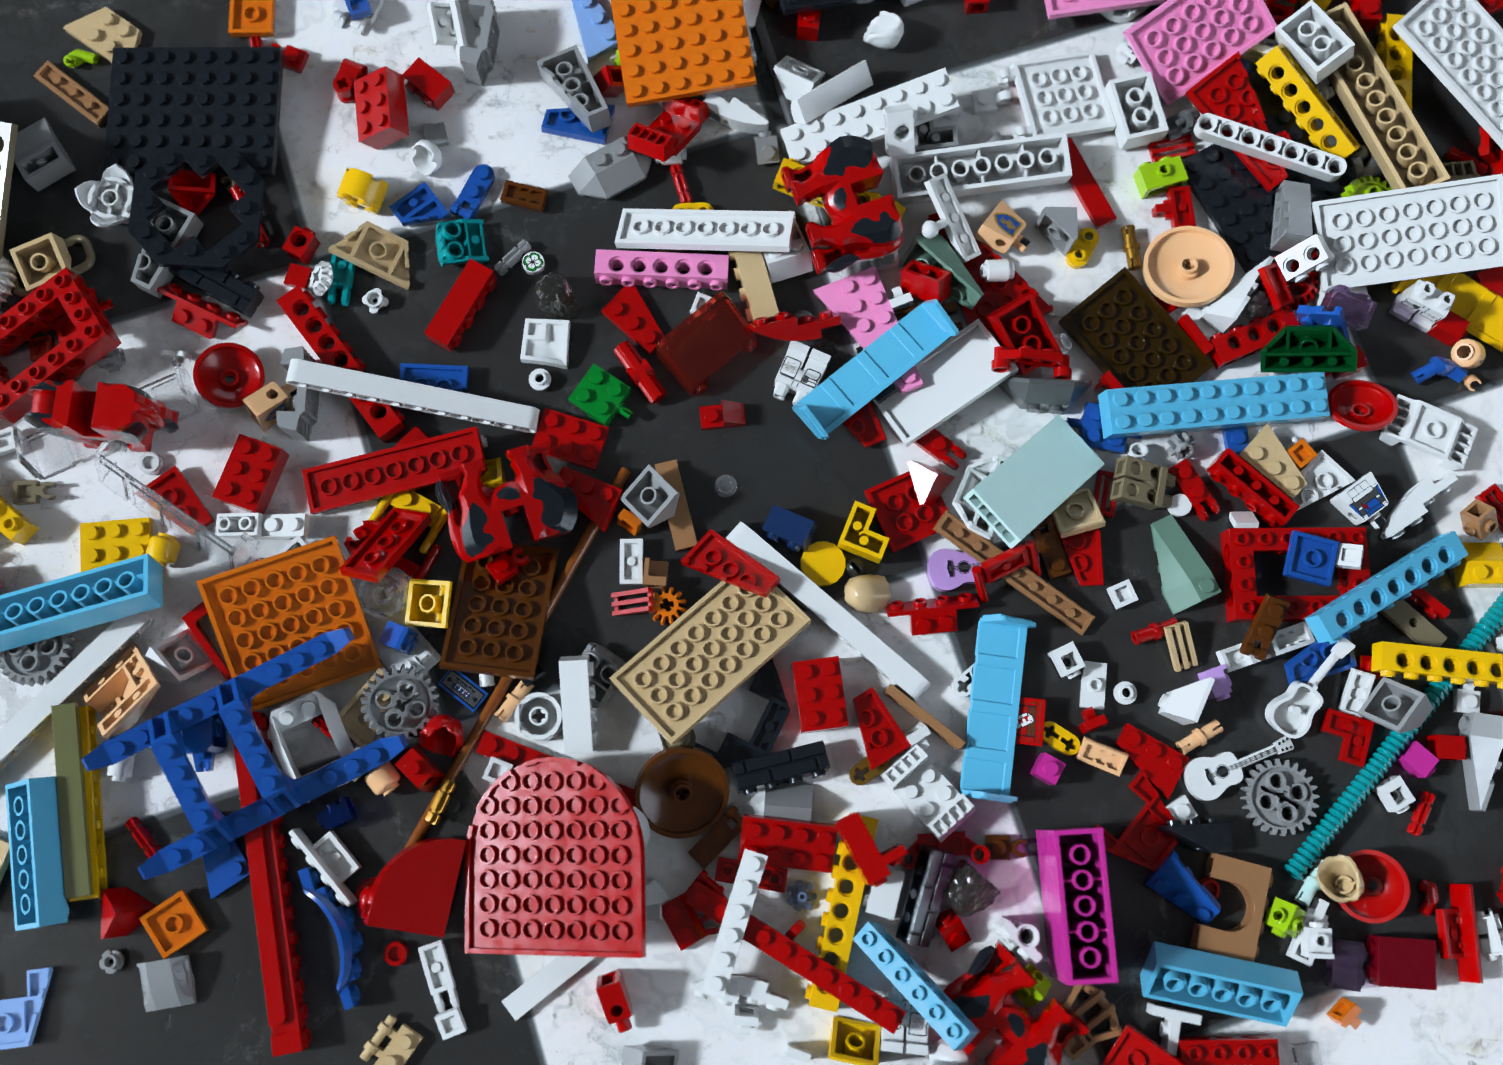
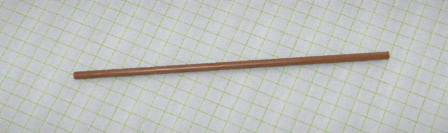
[404,467,631,849]

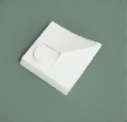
[520,318,571,369]

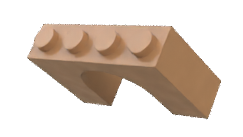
[1190,853,1273,962]

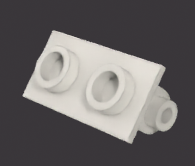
[1476,908,1503,961]

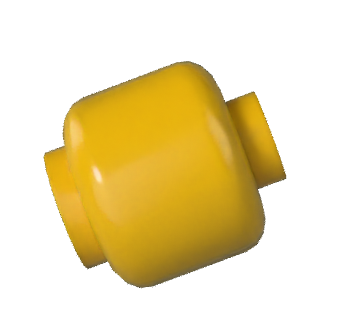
[146,532,180,568]

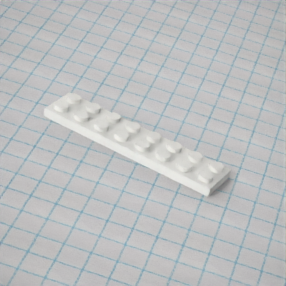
[780,68,960,166]
[615,208,796,252]

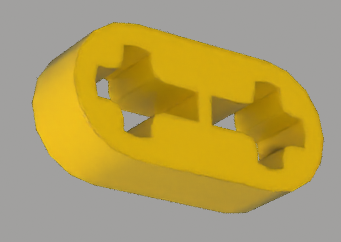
[1043,721,1080,755]

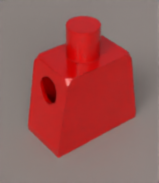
[395,745,445,793]
[596,969,633,1033]

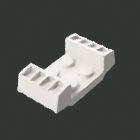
[1379,394,1479,471]
[880,744,976,843]

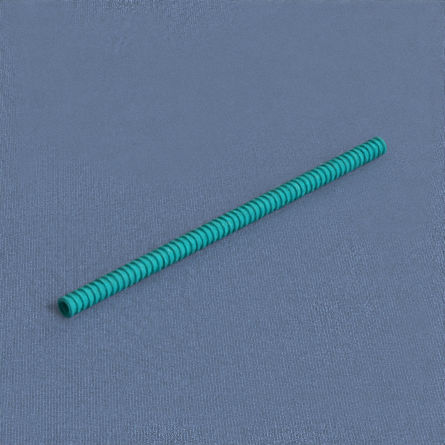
[1284,591,1503,880]

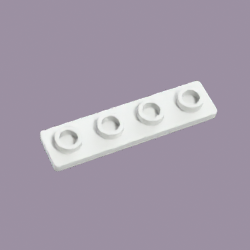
[427,0,470,65]
[289,828,362,907]

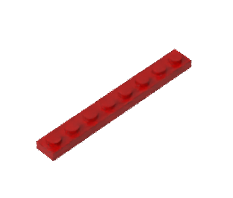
[476,730,637,808]

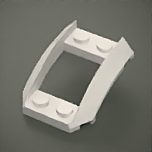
[269,690,365,803]

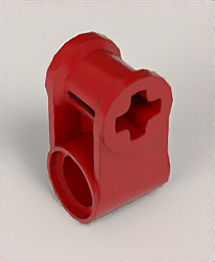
[332,58,368,104]

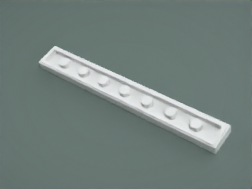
[501,879,670,1021]

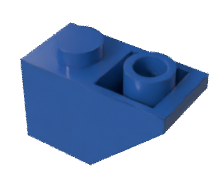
[379,620,419,655]

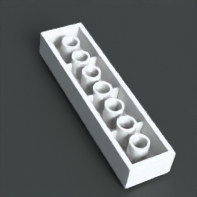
[889,132,1072,204]

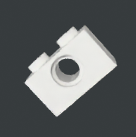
[883,104,918,157]

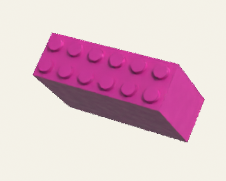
[1036,827,1119,986]

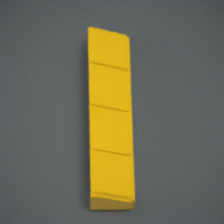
[1391,273,1503,353]

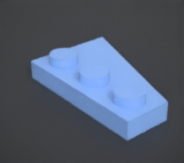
[572,0,618,64]

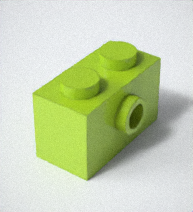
[1133,155,1188,199]

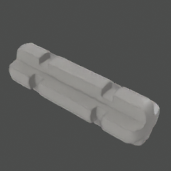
[494,239,531,276]

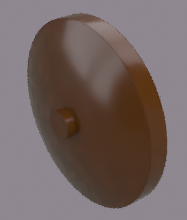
[634,745,729,839]

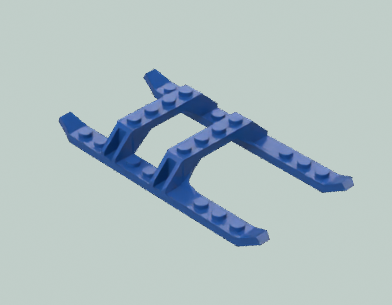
[82,627,409,879]

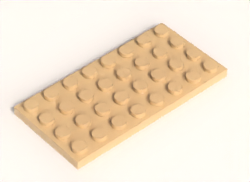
[610,581,811,746]

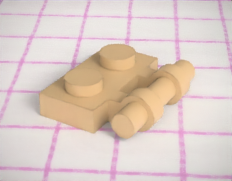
[360,1014,424,1065]

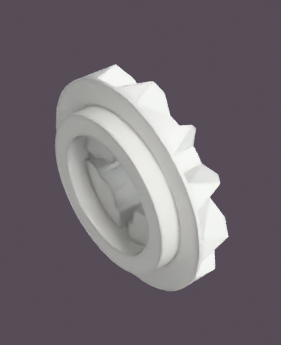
[309,261,333,296]

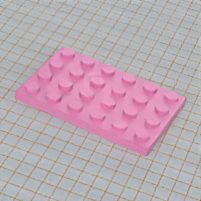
[1123,0,1277,107]

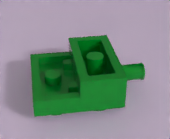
[568,364,634,426]

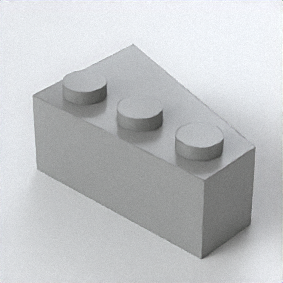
[1270,180,1313,252]

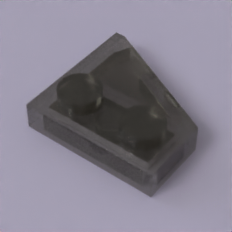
[443,770,481,828]

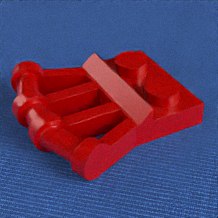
[662,869,727,951]

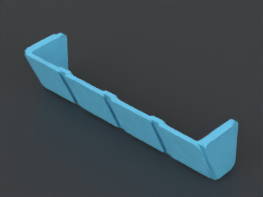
[792,299,959,440]
[959,614,1036,803]

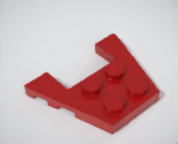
[1095,770,1178,871]

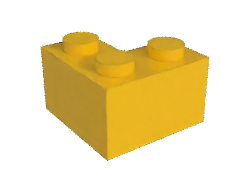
[837,501,890,564]

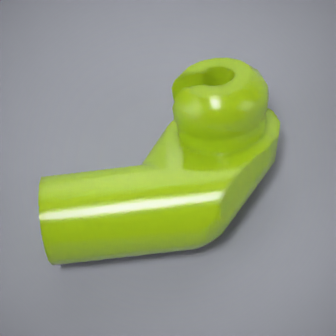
[63,49,99,68]

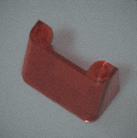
[656,291,759,397]

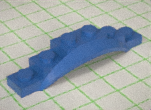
[298,867,363,1010]

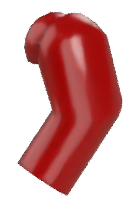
[1418,879,1439,917]

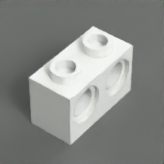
[1275,234,1334,283]

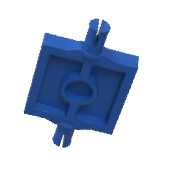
[1066,402,1142,454]

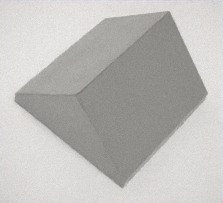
[1034,207,1078,256]
[619,464,680,528]
[763,783,813,821]

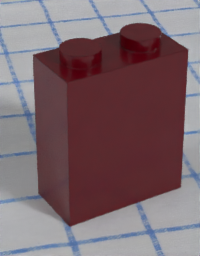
[1366,934,1437,990]

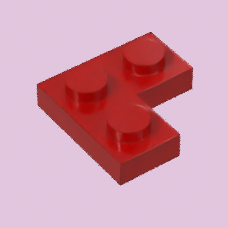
[1321,708,1374,767]

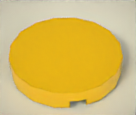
[800,541,846,587]

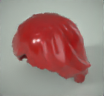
[418,714,464,757]

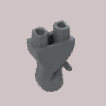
[1346,145,1386,181]

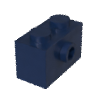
[762,505,818,552]

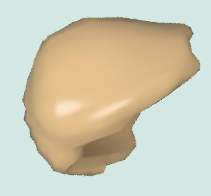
[844,574,890,614]
[1316,854,1365,903]

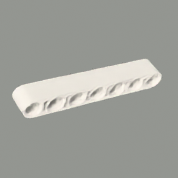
[1193,113,1347,182]

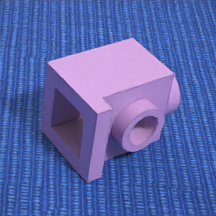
[1197,664,1232,702]

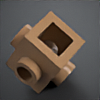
[1460,499,1499,540]

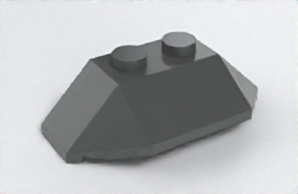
[998,376,1092,414]

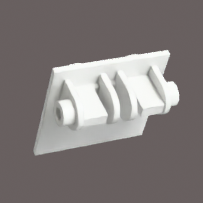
[379,626,441,689]

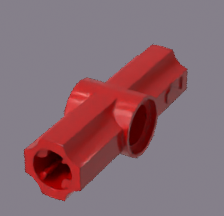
[613,340,667,405]

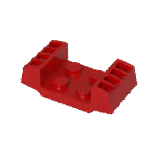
[628,97,710,163]

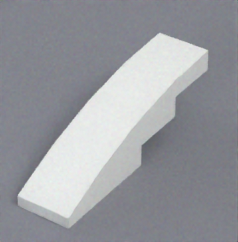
[1216,621,1315,673]

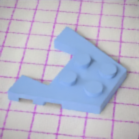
[0,967,53,1050]

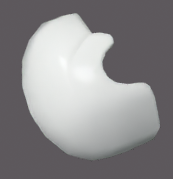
[411,139,443,176]

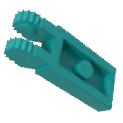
[328,244,355,306]

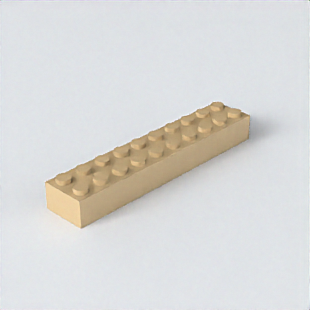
[1325,2,1451,190]

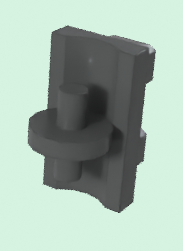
[1166,107,1207,141]

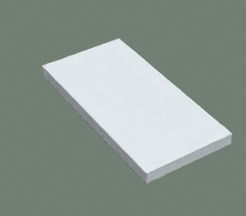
[871,319,1018,447]

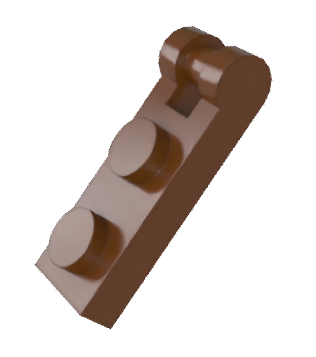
[1031,514,1072,580]
[1240,593,1291,661]
[688,805,743,869]

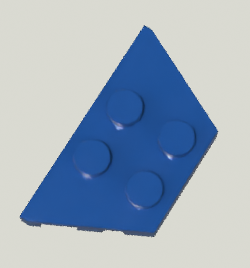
[1296,305,1350,341]

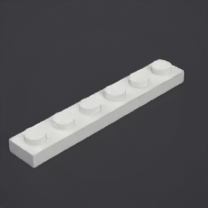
[700,848,768,1000]

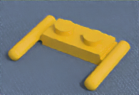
[369,490,448,554]

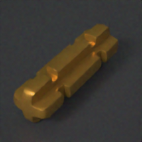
[425,778,456,825]

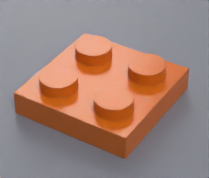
[228,0,276,37]
[139,890,209,959]

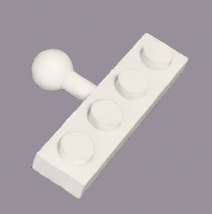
[921,173,981,263]

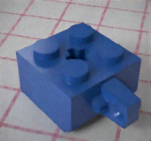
[182,713,228,772]

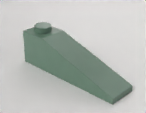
[899,233,984,310]
[1150,514,1222,615]

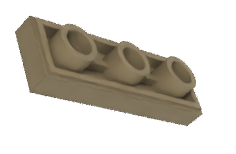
[1379,600,1448,647]

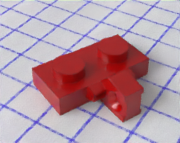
[1151,186,1196,228]

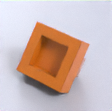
[1286,438,1317,470]
[617,508,642,536]
[1326,997,1362,1030]

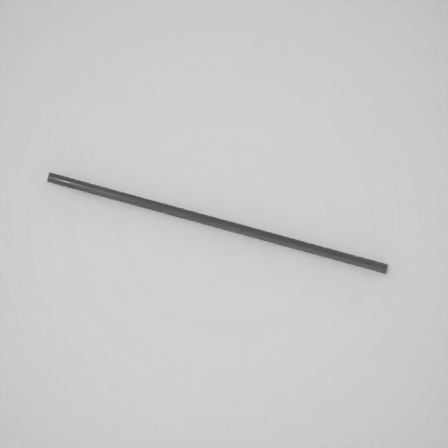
[755,8,832,249]

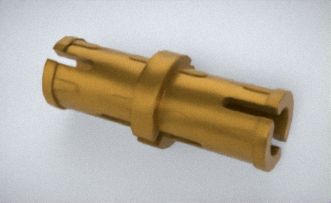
[1121,225,1142,271]

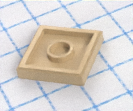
[1051,487,1106,538]

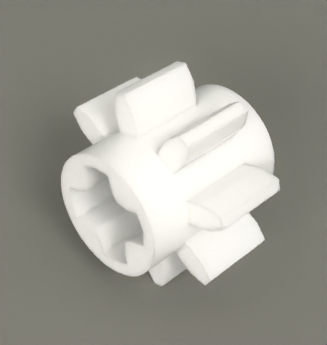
[1115,38,1137,66]

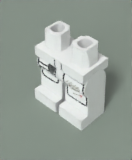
[1388,279,1455,333]
[773,341,831,405]
[880,984,929,1056]

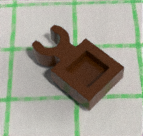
[985,835,1026,860]

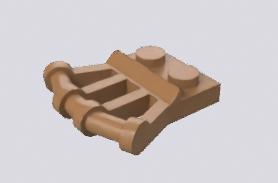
[1061,984,1124,1061]

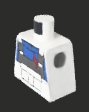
[1329,472,1389,530]

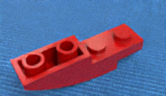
[748,310,842,341]

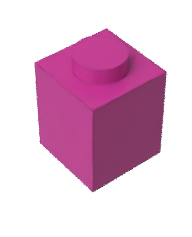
[1396,741,1439,778]
[1029,752,1066,786]

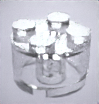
[359,567,412,619]

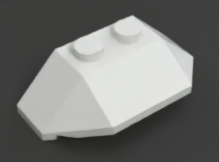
[952,454,1007,540]

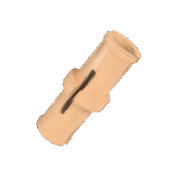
[494,680,535,723]
[1175,719,1223,755]

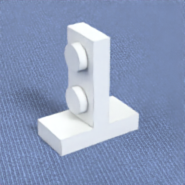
[1146,1002,1202,1056]

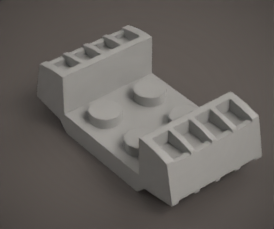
[459,0,500,87]
[276,346,320,442]

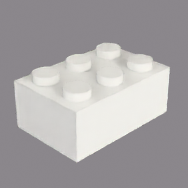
[1275,0,1355,84]
[1105,71,1169,151]

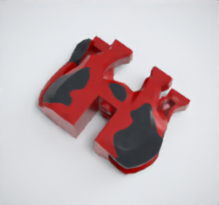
[780,136,903,275]
[24,380,179,452]
[435,440,578,563]
[943,939,1090,1065]

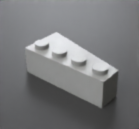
[537,45,612,133]
[130,196,204,299]

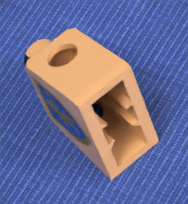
[974,200,1031,254]
[243,381,297,432]

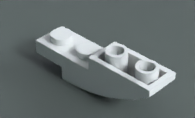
[692,93,769,134]
[1380,472,1458,540]
[215,513,310,540]
[691,975,789,1012]

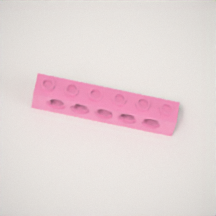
[594,249,729,291]

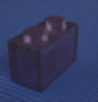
[1320,284,1378,331]

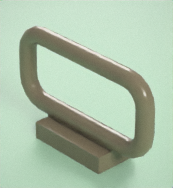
[12,235,96,297]

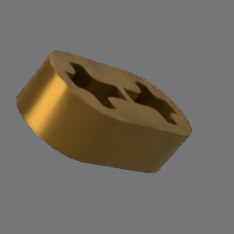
[849,757,889,785]

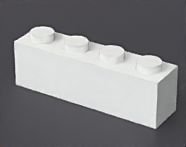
[559,655,598,754]

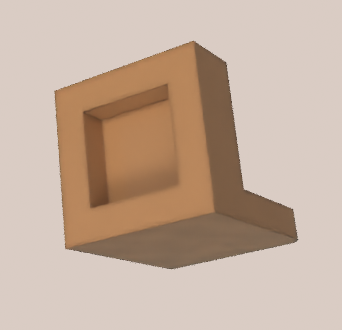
[643,557,669,589]

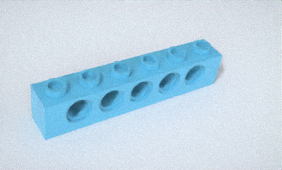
[853,922,980,1051]

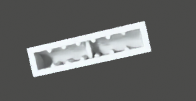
[791,60,874,124]

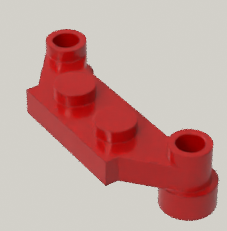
[991,346,1072,380]
[900,831,990,869]

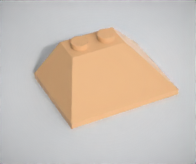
[81,642,161,739]

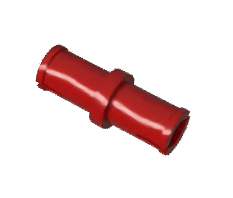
[1131,618,1178,645]

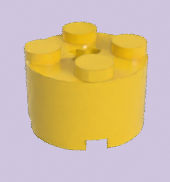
[337,168,389,215]

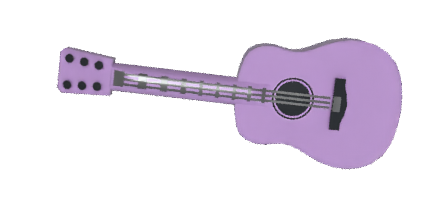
[927,548,1040,592]

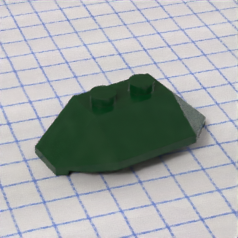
[1260,325,1357,372]

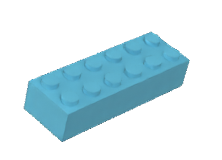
[5,776,70,931]
[1140,941,1303,1027]

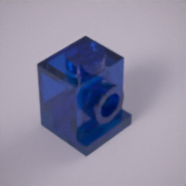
[317,797,358,831]

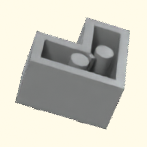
[914,120,959,152]

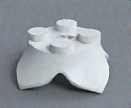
[74,164,134,228]

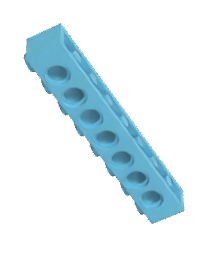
[1304,531,1468,644]

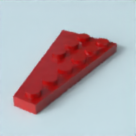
[1185,51,1288,193]

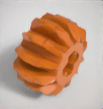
[649,587,687,626]

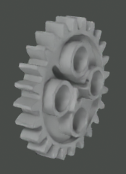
[0,632,75,687]
[360,664,439,739]
[1240,759,1319,836]

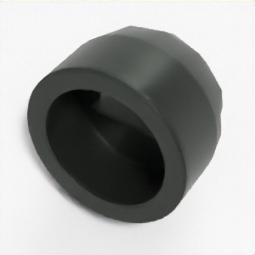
[845,559,864,578]

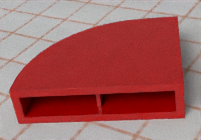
[361,837,466,938]

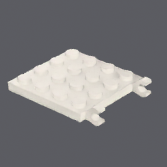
[997,50,1116,139]

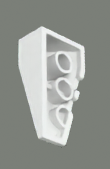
[1199,256,1274,333]

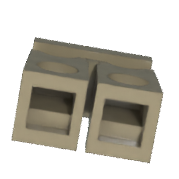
[1110,455,1176,510]

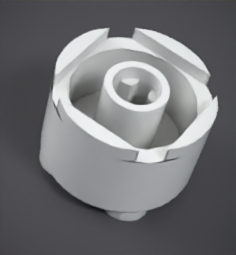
[514,692,563,741]

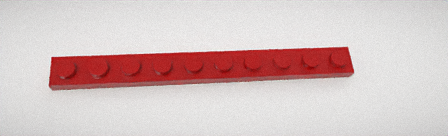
[685,881,906,1034]

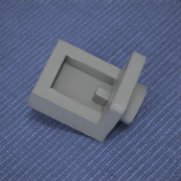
[754,130,780,165]

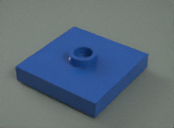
[1283,530,1340,587]

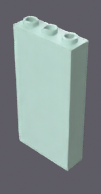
[964,414,1105,549]

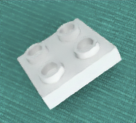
[994,917,1043,964]

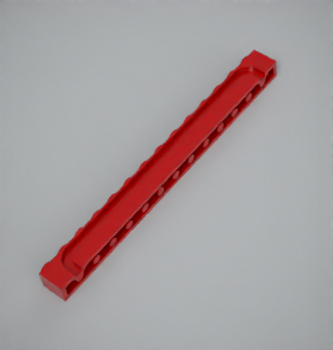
[233,712,311,1057]

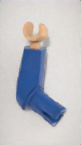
[1411,356,1481,391]

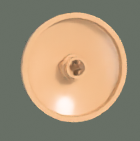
[1143,226,1235,308]

